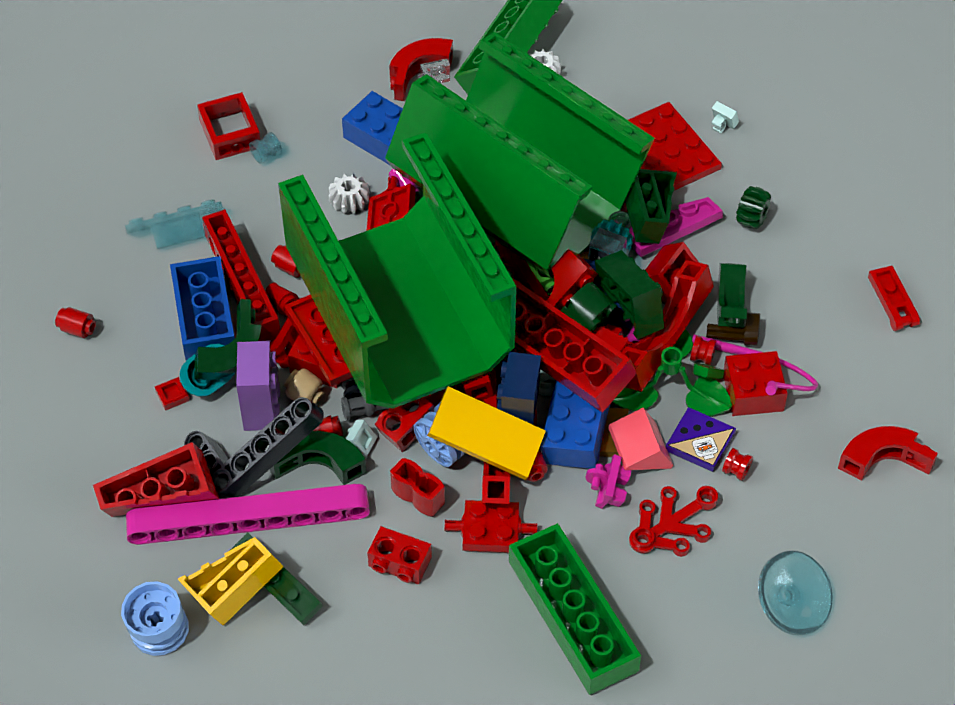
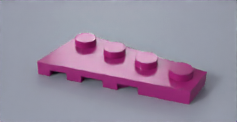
[615,197,723,257]

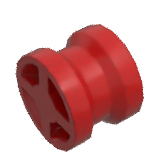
[690,336,717,365]
[722,448,753,481]

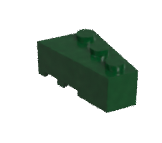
[625,169,677,244]
[595,250,664,340]

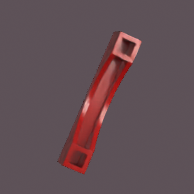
[621,260,714,392]

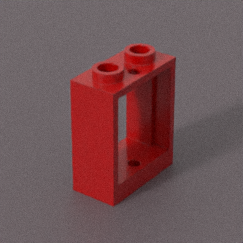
[197,92,261,160]

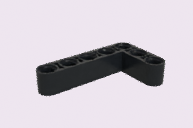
[184,397,324,498]

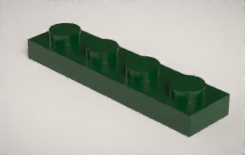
[229,532,324,625]

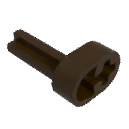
[706,312,761,346]

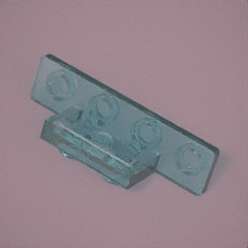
[125,199,222,249]

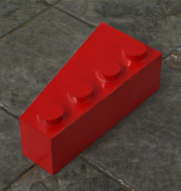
[93,442,219,517]

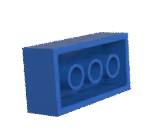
[342,91,403,165]
[170,256,235,360]
[541,380,610,469]

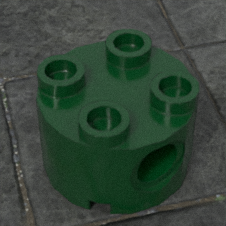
[561,282,618,333]

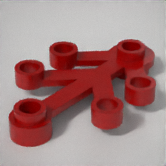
[629,486,718,557]

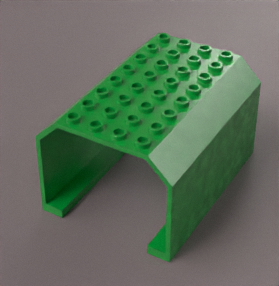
[385,32,655,278]
[278,132,516,409]

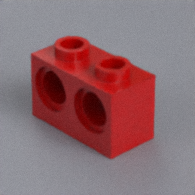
[375,397,435,452]
[367,526,432,584]

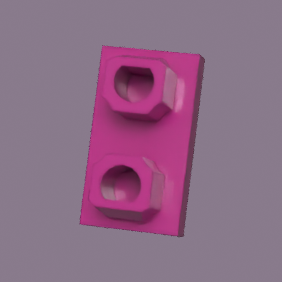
[585,454,632,509]

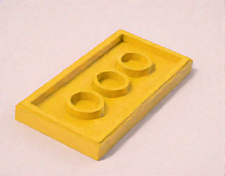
[427,386,545,480]

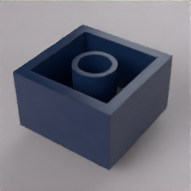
[497,352,541,425]

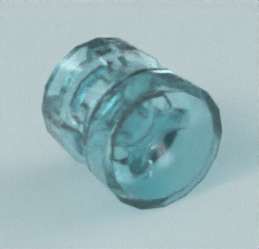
[249,132,282,164]

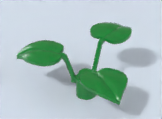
[612,329,732,417]

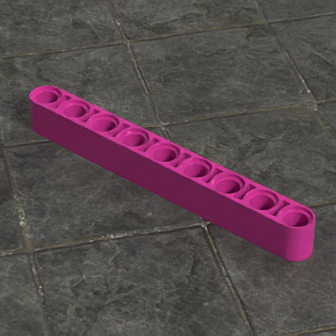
[126,484,370,544]

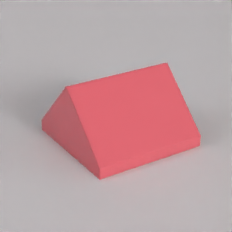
[608,407,673,470]

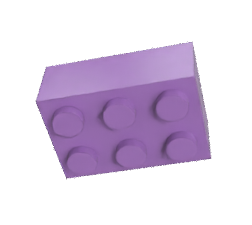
[236,341,281,431]

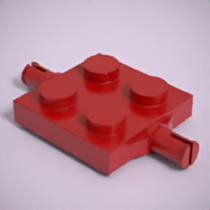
[366,176,416,231]
[444,500,538,552]

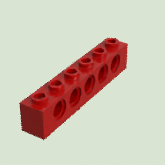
[202,209,280,341]

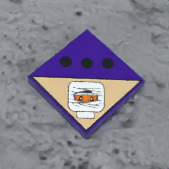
[665,407,736,472]

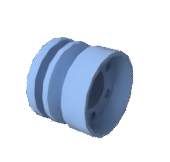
[414,402,465,467]
[121,581,189,656]

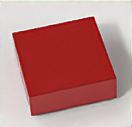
[154,377,189,411]

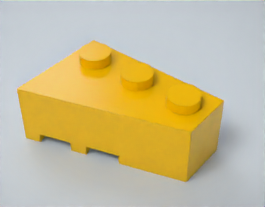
[178,537,284,625]

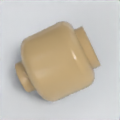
[284,369,324,404]

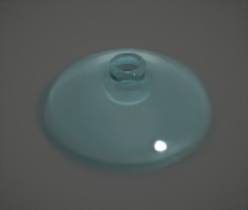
[758,551,833,635]

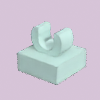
[712,101,739,133]
[346,420,377,457]

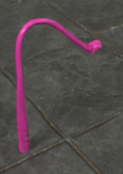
[692,334,818,395]

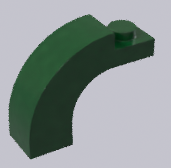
[717,263,747,328]
[194,299,261,380]
[270,431,367,485]

